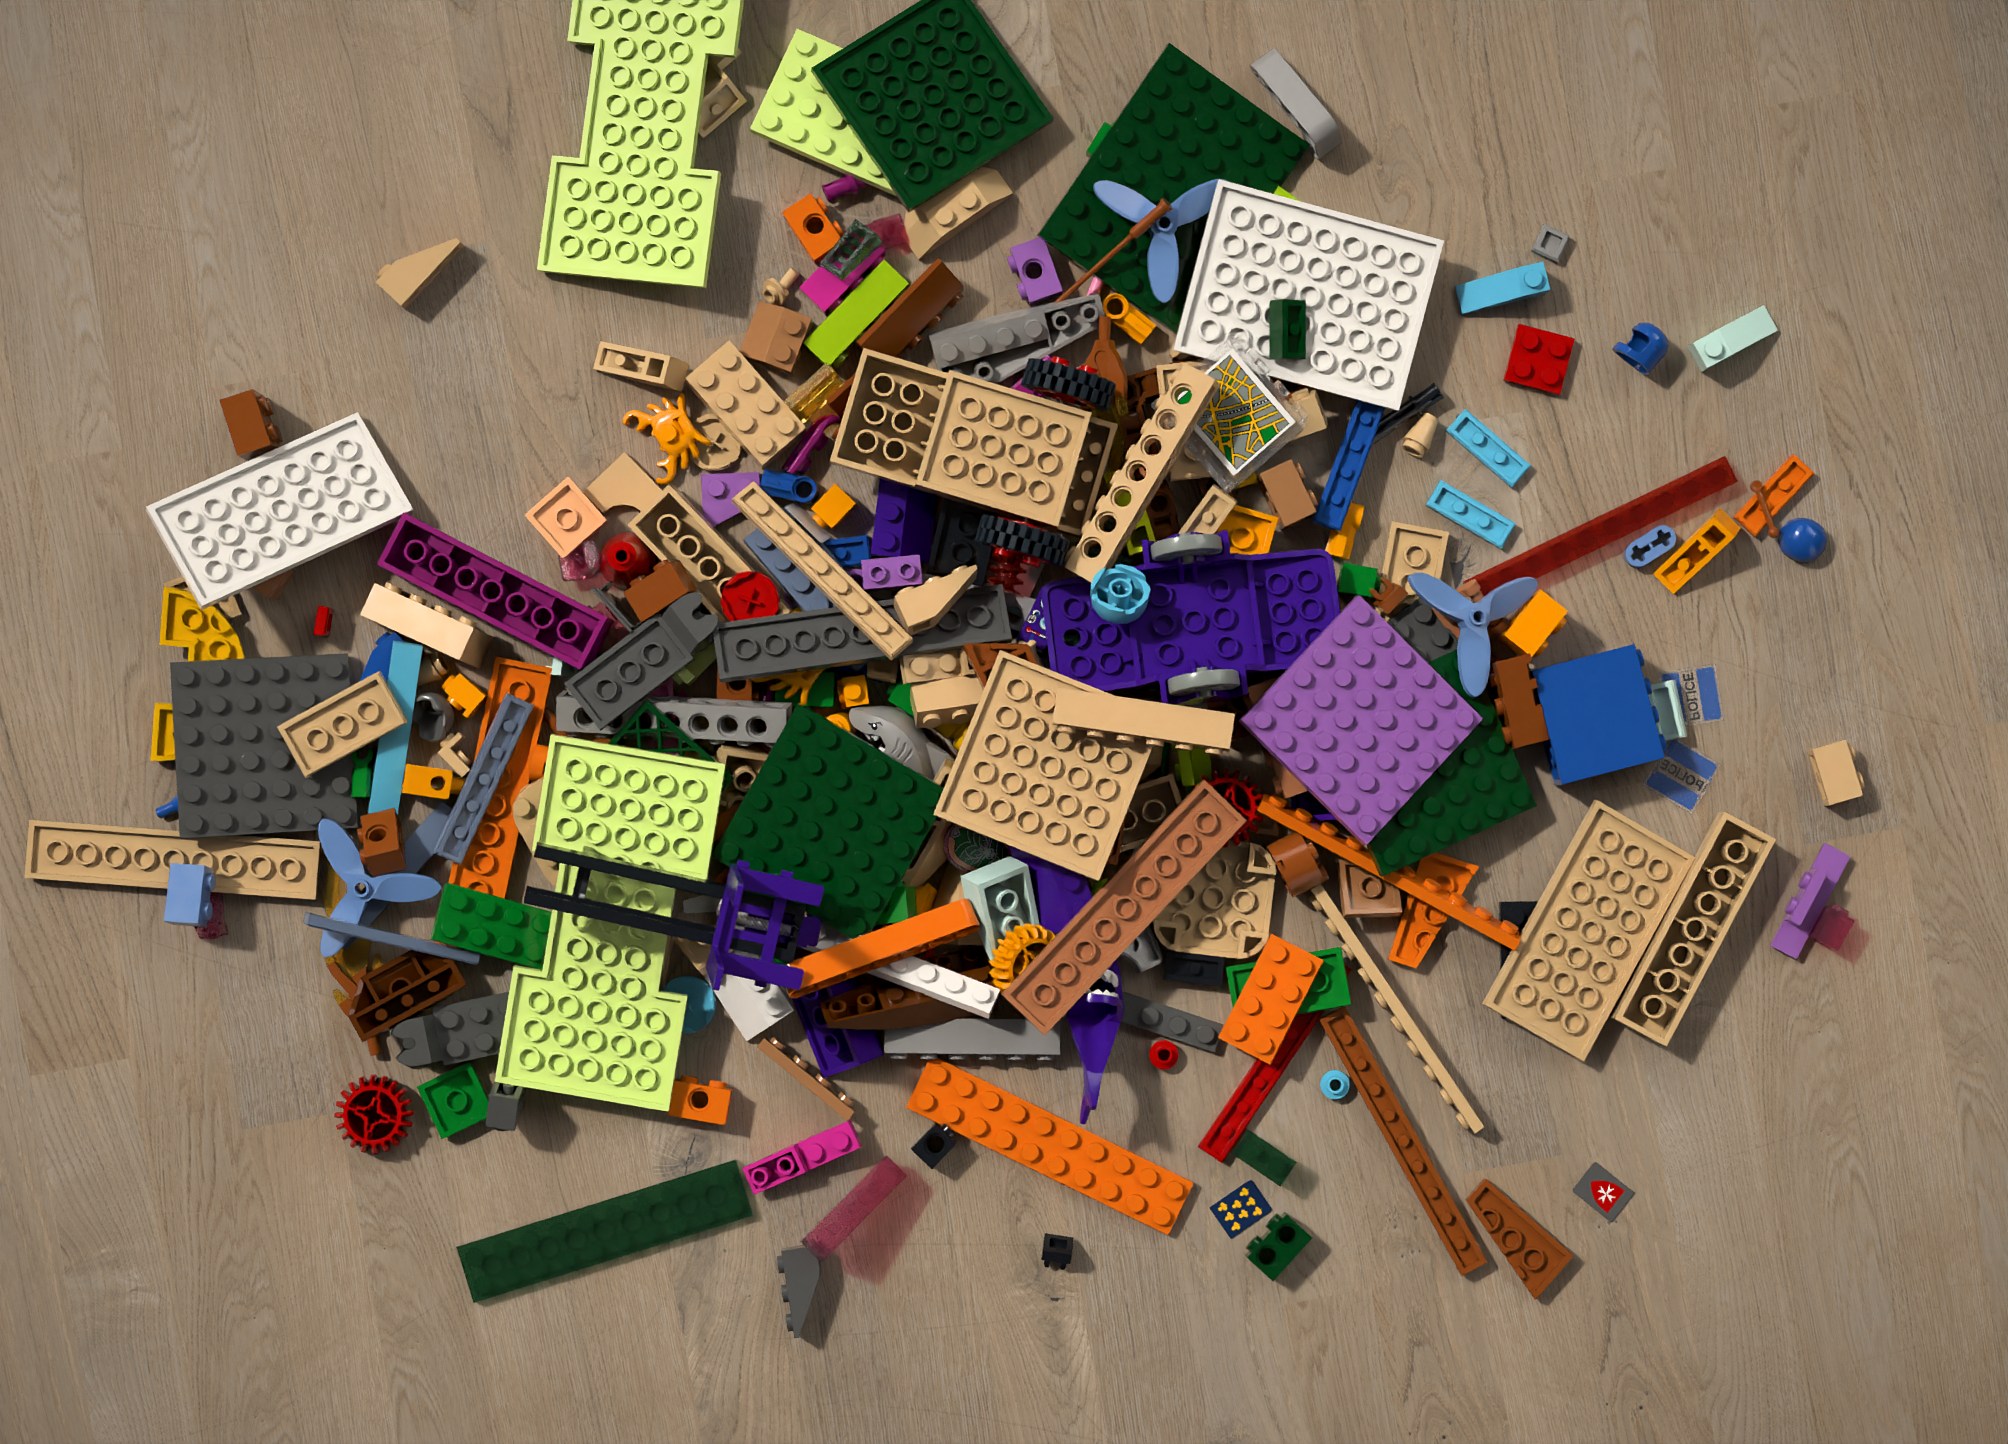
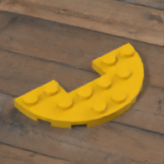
[150,586,245,761]

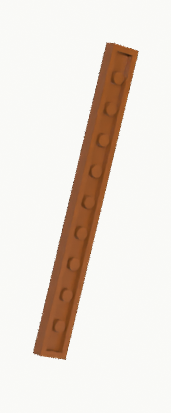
[1319,1006,1487,1276]

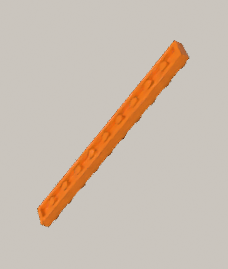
[1257,793,1521,951]

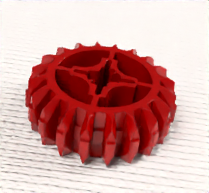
[1188,768,1264,848]
[334,1074,415,1154]

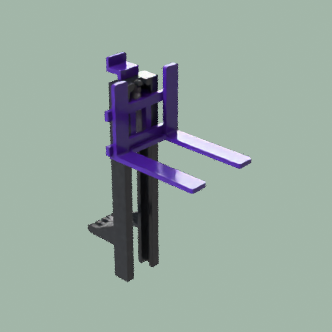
[524,842,824,991]

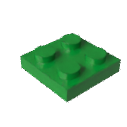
[417,1061,489,1139]

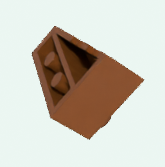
[1488,653,1549,749]

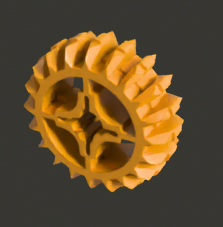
[988,923,1055,993]

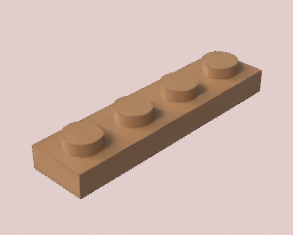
[757,1036,856,1121]

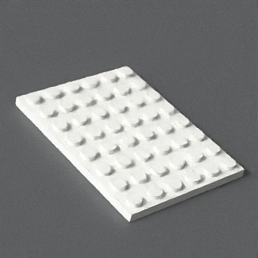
[1173,179,1444,411]

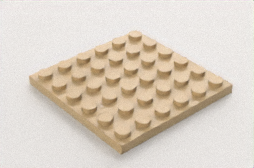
[933,650,1153,882]

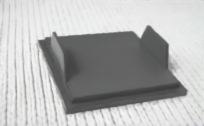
[592,581,644,632]

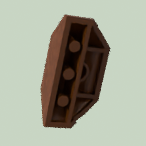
[348,950,467,1042]

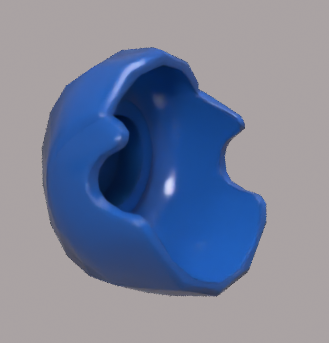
[1778,518,1827,562]

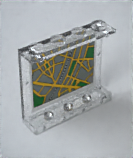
[1151,335,1310,494]

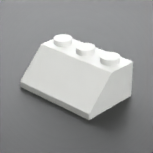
[704,950,795,1041]

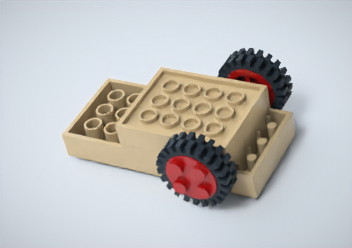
[830,348,1118,568]

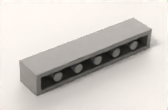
[884,1017,1060,1060]

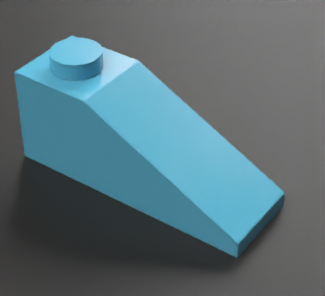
[1455,262,1550,315]

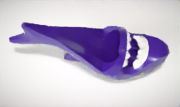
[1066,959,1125,1125]

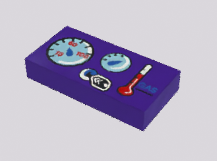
[1017,585,1047,651]

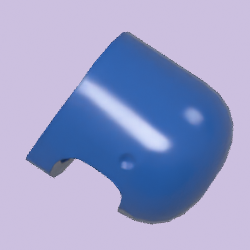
[1612,322,1669,375]

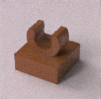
[1369,577,1408,614]

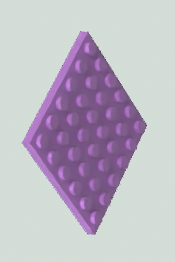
[1239,595,1483,845]

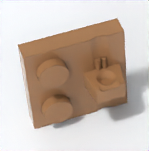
[1336,859,1402,918]

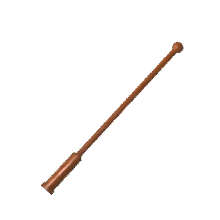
[1054,198,1173,303]

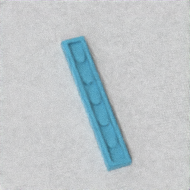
[368,641,423,815]

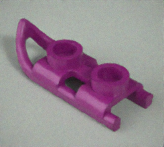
[782,415,842,475]

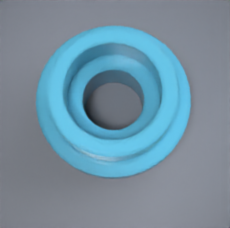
[1320,1070,1350,1099]

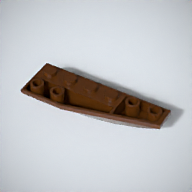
[820,946,998,1030]

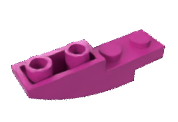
[742,1119,863,1195]

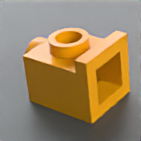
[442,673,488,719]
[837,675,870,710]

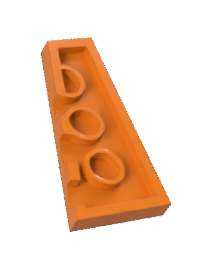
[1388,852,1479,968]

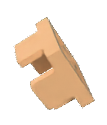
[525,477,608,559]

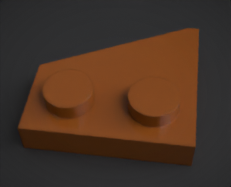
[962,643,1038,691]

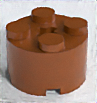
[1266,831,1329,898]

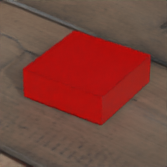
[313,606,334,637]

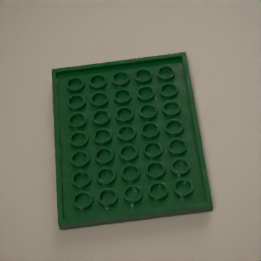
[1037,43,1310,335]

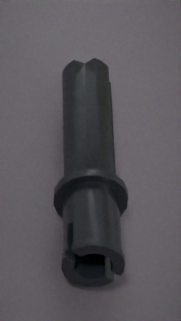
[1372,383,1444,444]

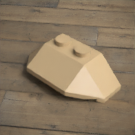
[902,167,1014,260]

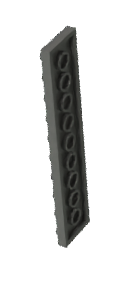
[713,584,1012,683]

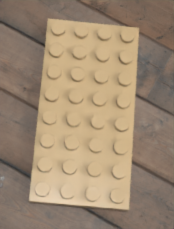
[1482,800,1696,1061]

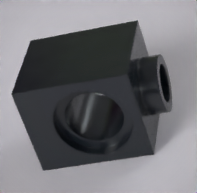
[911,1122,957,1169]

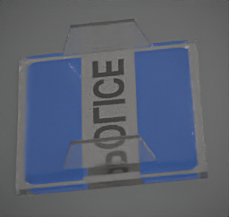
[1658,663,1725,727]
[1642,739,1721,814]

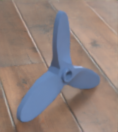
[1093,179,1229,303]
[1408,573,1538,697]
[318,818,442,957]

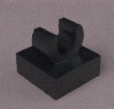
[1041,1233,1074,1270]

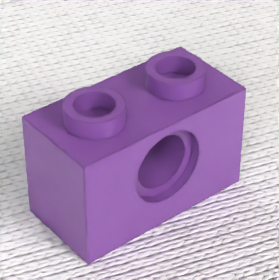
[1007,238,1063,306]
[861,555,923,592]

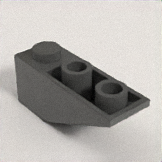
[777,1243,822,1338]

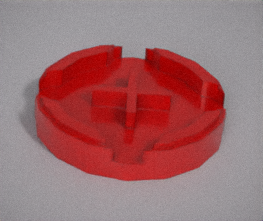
[721,571,780,621]

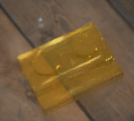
[784,363,844,424]

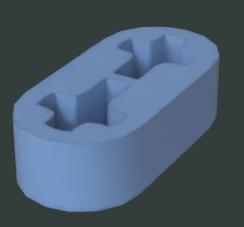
[1624,525,1676,568]

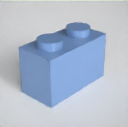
[164,863,216,927]

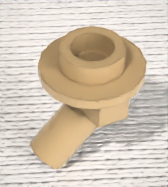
[762,267,800,306]

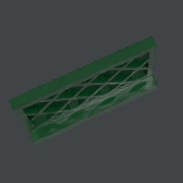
[608,699,735,792]

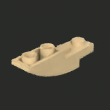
[899,639,1017,684]

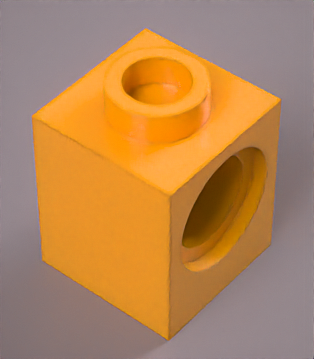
[811,484,857,530]

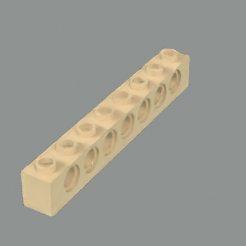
[1065,363,1219,583]

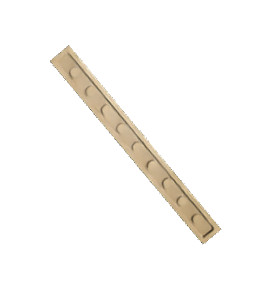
[1308,884,1484,1133]

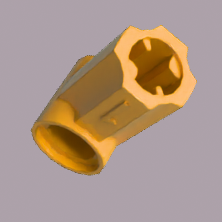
[1102,293,1156,345]
[1325,502,1364,560]

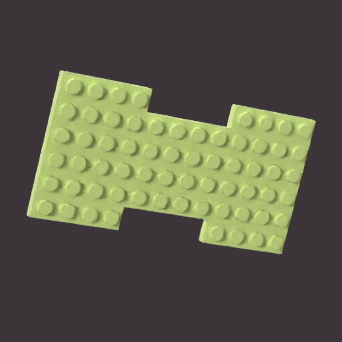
[537,0,744,288]
[495,734,726,1112]

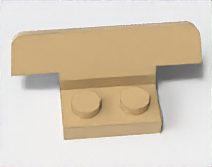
[698,48,747,139]

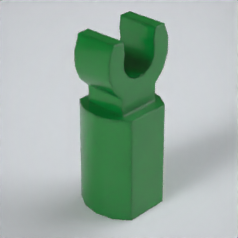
[351,748,375,799]

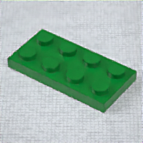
[430,883,552,970]
[1226,947,1352,1015]

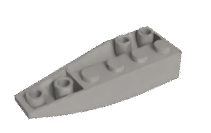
[928,294,1105,383]

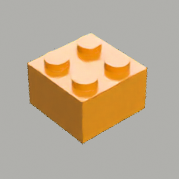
[1497,589,1568,658]

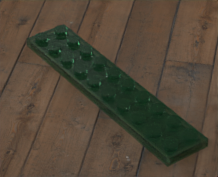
[456,1159,753,1303]

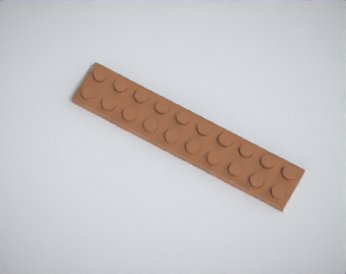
[1001,780,1247,1035]

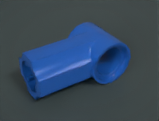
[760,469,820,504]

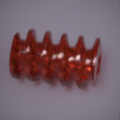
[986,555,1027,595]

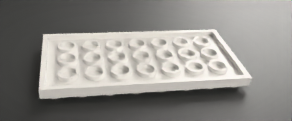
[146,412,413,610]

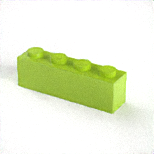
[803,260,910,370]

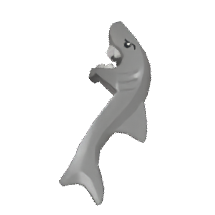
[849,705,955,780]

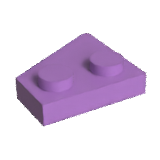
[701,472,760,527]

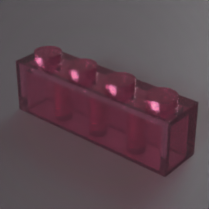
[800,1155,907,1262]

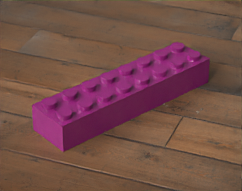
[377,512,614,670]

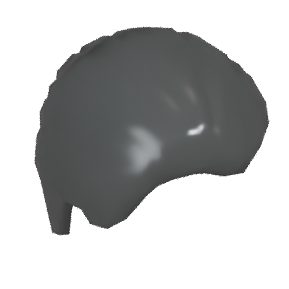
[412,692,455,743]

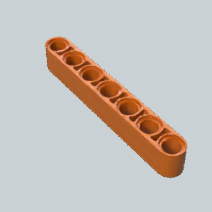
[785,899,980,998]

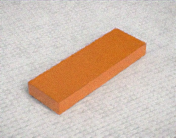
[1732,454,1815,537]

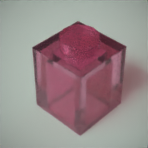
[1808,904,1855,951]

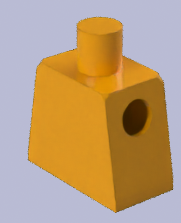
[401,763,466,800]

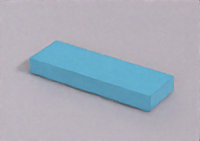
[1445,409,1531,488]
[1425,480,1516,549]

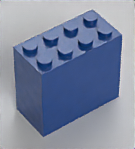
[1531,644,1667,785]

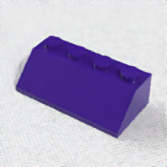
[871,479,937,563]
[1008,846,1092,933]
[792,977,884,1077]

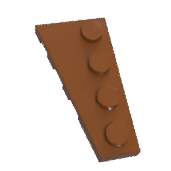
[1465,1178,1574,1300]

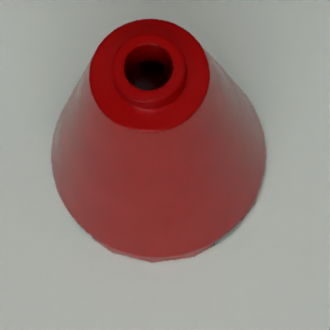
[599,532,657,590]

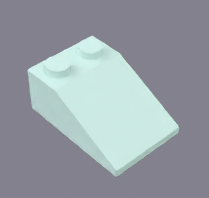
[960,856,1040,960]

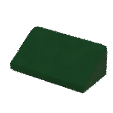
[1269,299,1306,359]

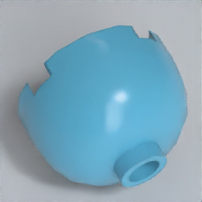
[1090,564,1150,625]

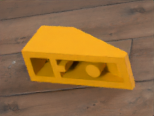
[1653,508,1740,594]

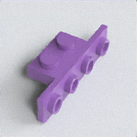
[1770,843,1850,958]

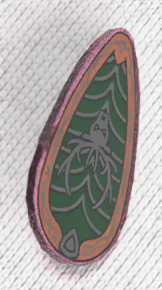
[944,823,1012,873]

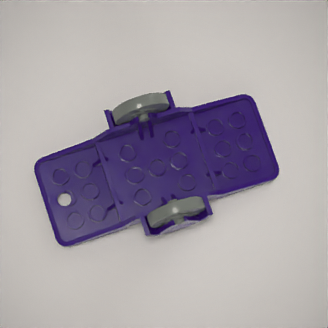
[1042,530,1340,705]

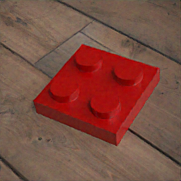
[1503,324,1575,396]

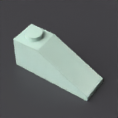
[1687,305,1778,372]

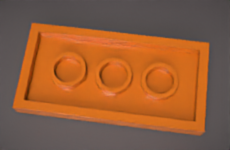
[1218,933,1324,1065]

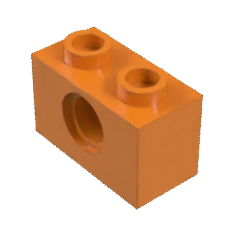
[782,193,845,264]
[667,1075,733,1125]

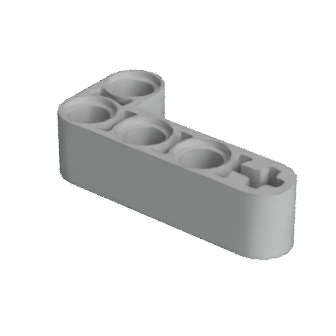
[1250,48,1342,160]

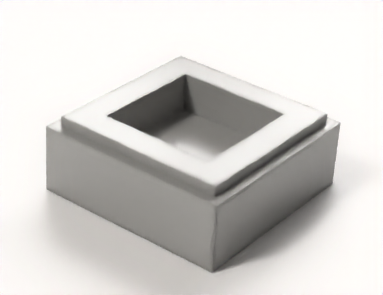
[1531,224,1570,263]

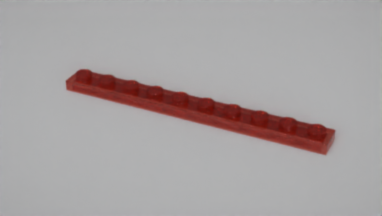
[1462,456,1738,603]

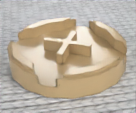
[689,414,742,471]

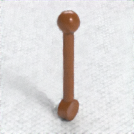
[1750,480,1780,538]

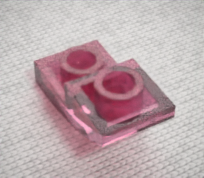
[843,213,909,257]

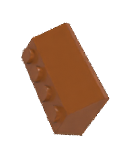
[857,258,964,359]

